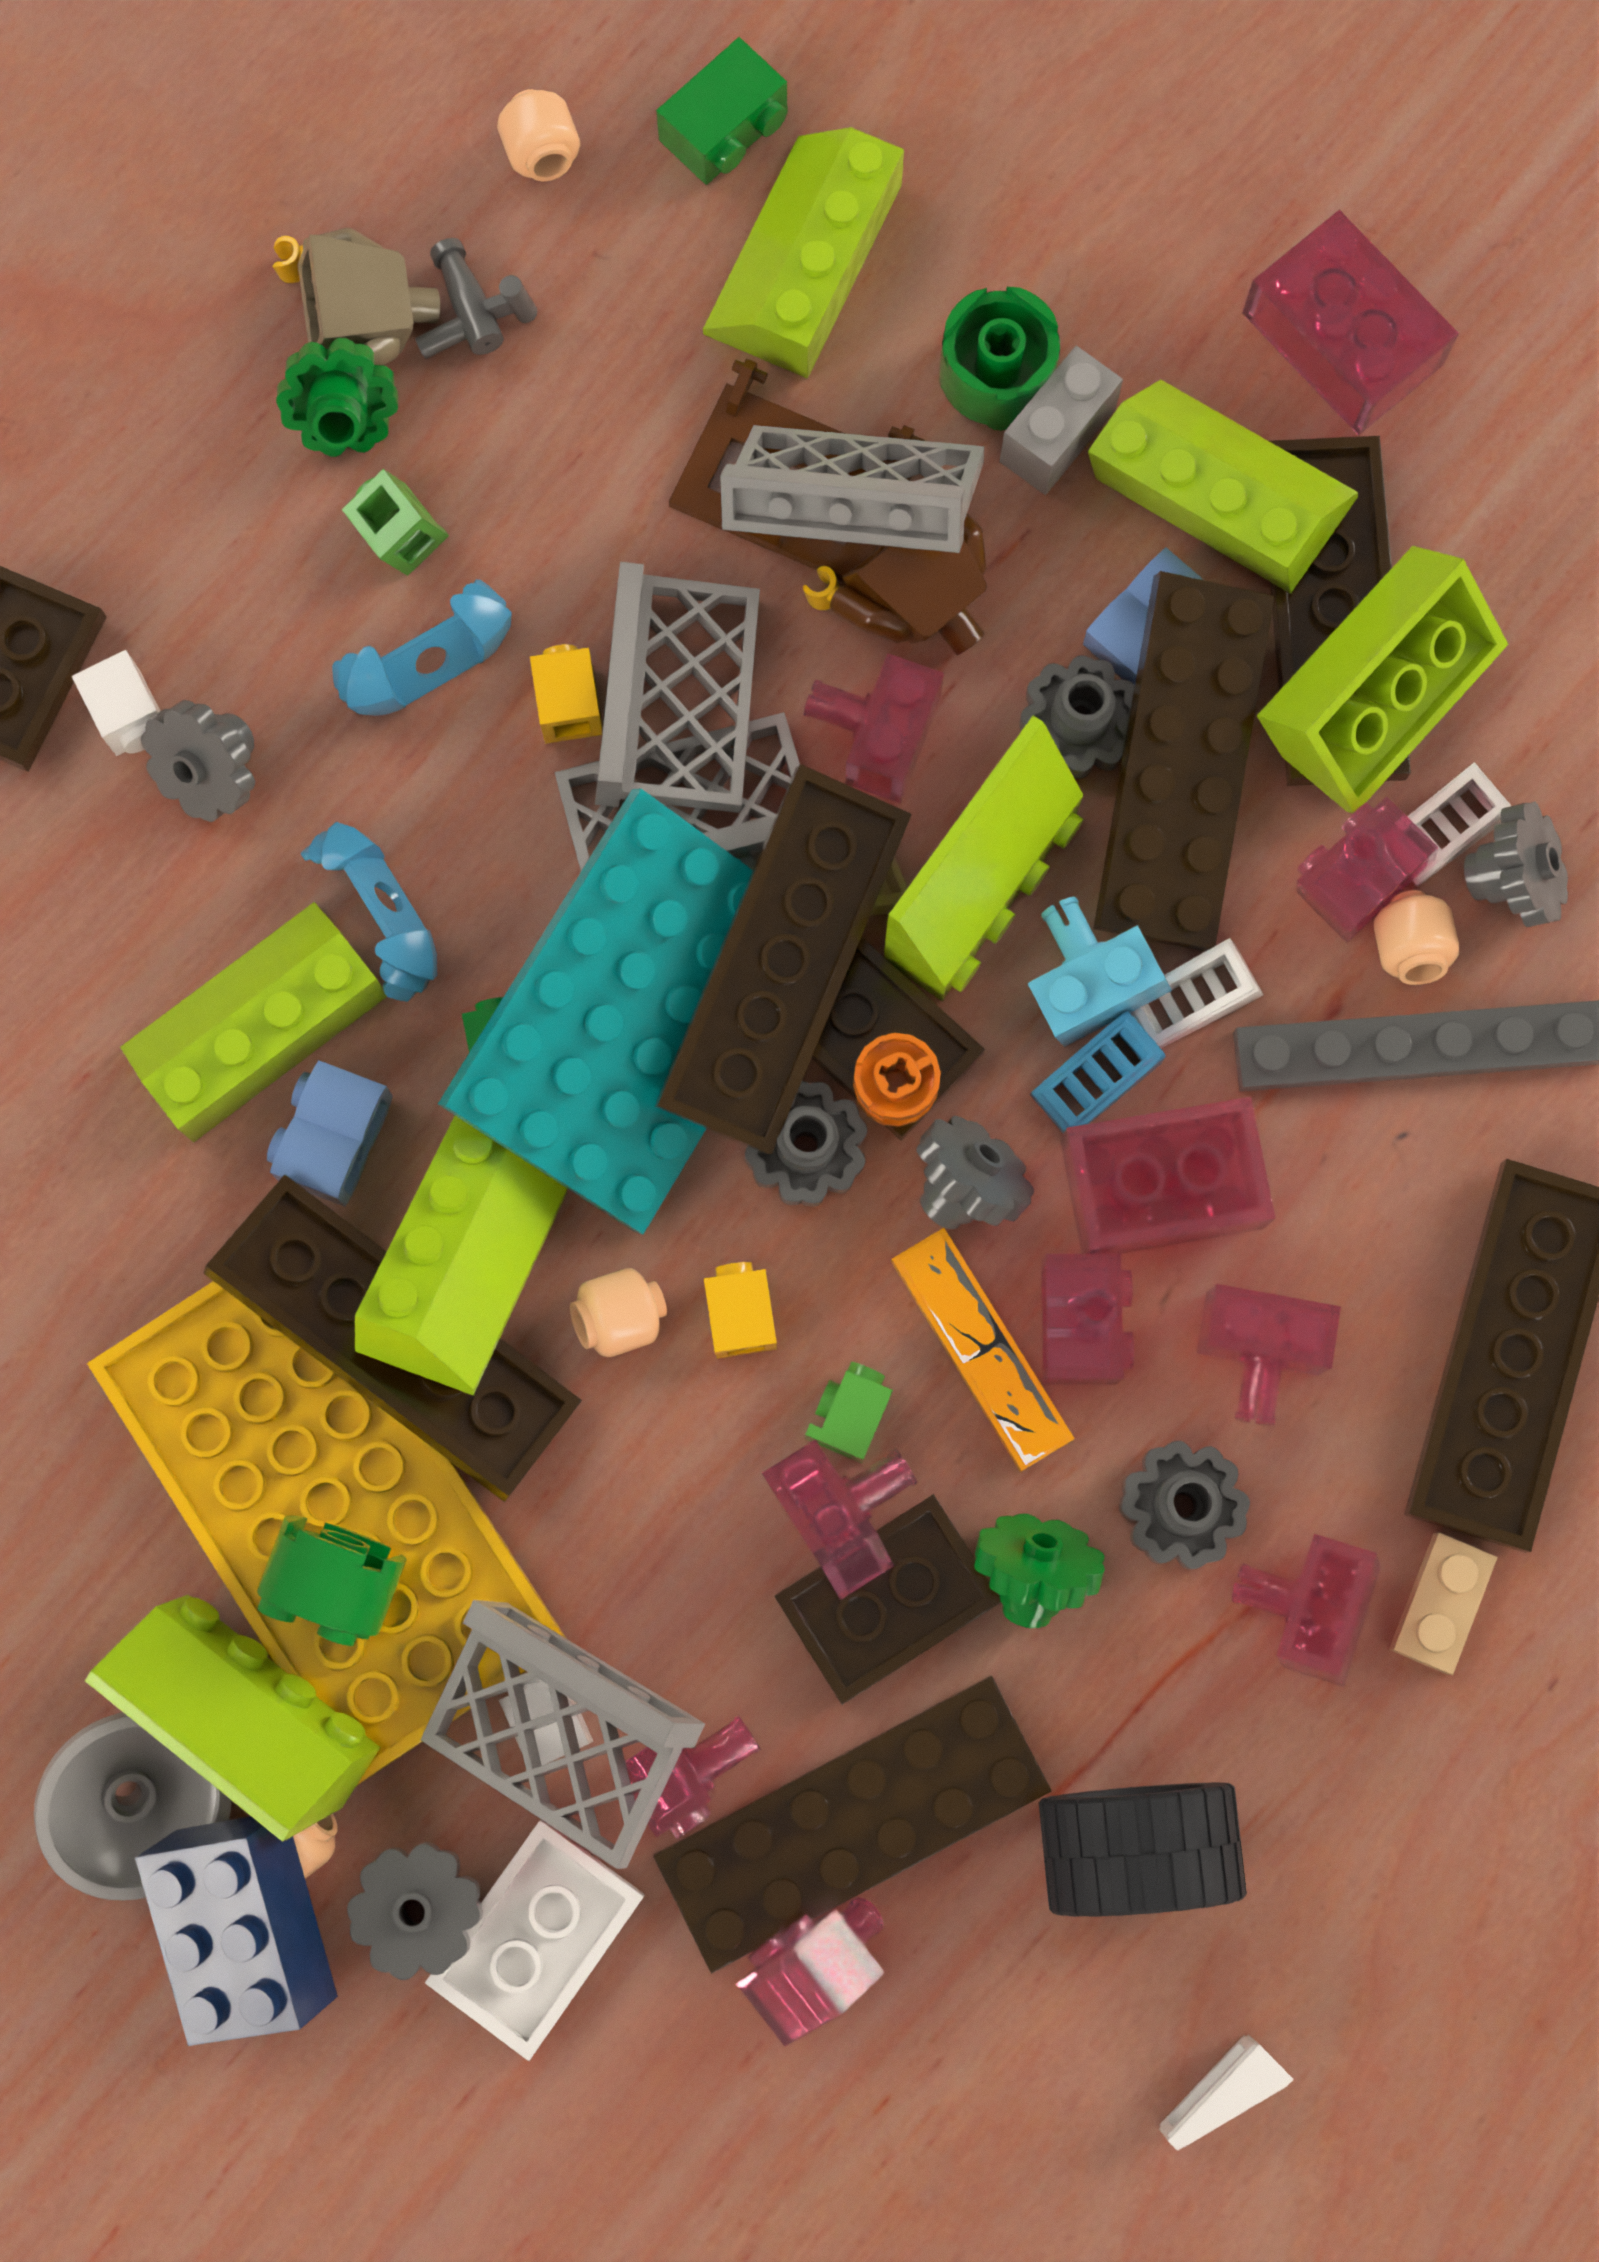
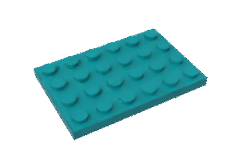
[438,788,753,1235]

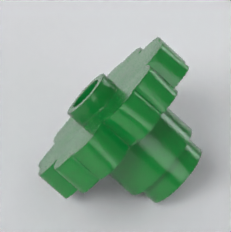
[276,337,398,457]
[974,1513,1105,1628]

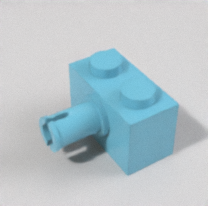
[1028,896,1172,1047]

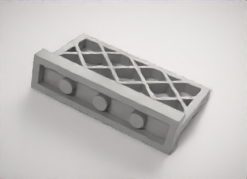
[720,425,985,553]
[595,562,760,813]
[555,712,800,871]
[420,1600,705,1869]

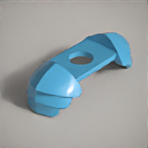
[332,579,512,716]
[301,822,437,1002]

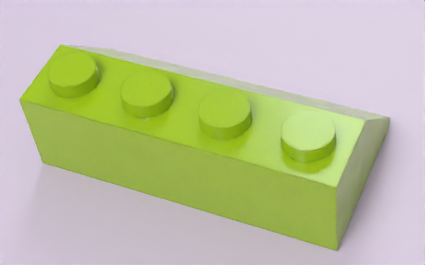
[703,127,904,379]
[1088,379,1358,594]
[1257,546,1509,815]
[120,902,387,1142]
[355,1116,567,1395]
[85,1595,381,1842]

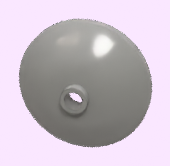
[34,1712,232,1901]

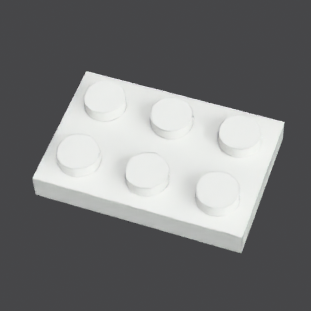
[425,1820,645,2061]

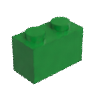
[656,37,788,185]

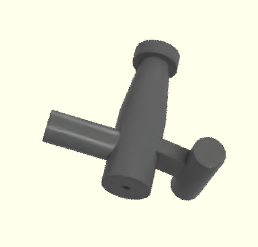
[415,238,538,359]

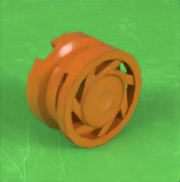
[853,1033,941,1127]

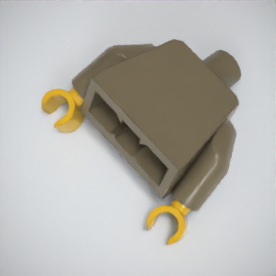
[272,228,440,366]

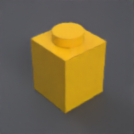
[530,644,603,744]
[704,1262,777,1359]

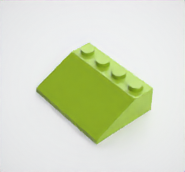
[884,715,1084,1001]

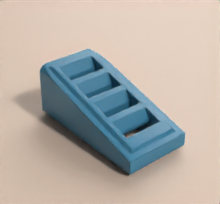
[1030,1011,1166,1140]

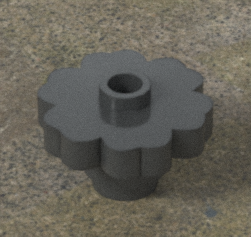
[1019,655,1135,779]
[141,700,255,822]
[1464,802,1568,927]
[744,1081,867,1207]
[916,1116,1034,1229]
[1119,1441,1250,1570]
[347,1842,483,1980]

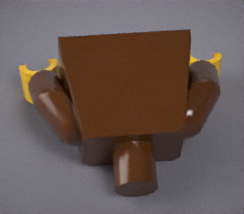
[803,513,987,655]

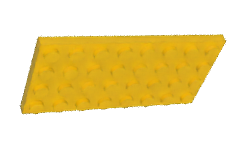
[87,1281,567,1787]

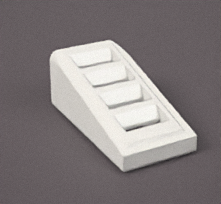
[1379,762,1511,887]
[1131,938,1264,1048]
[1159,2035,1294,2151]

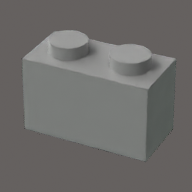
[999,345,1123,496]

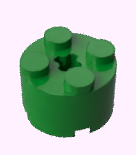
[939,286,1060,431]
[257,1515,407,1646]

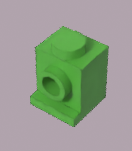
[342,469,449,576]
[805,1362,893,1464]

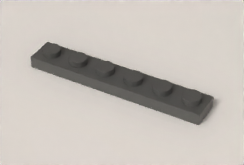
[1233,1000,1599,1092]

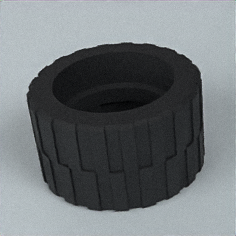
[1039,1782,1247,1917]

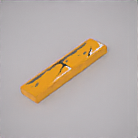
[891,1228,1075,1472]

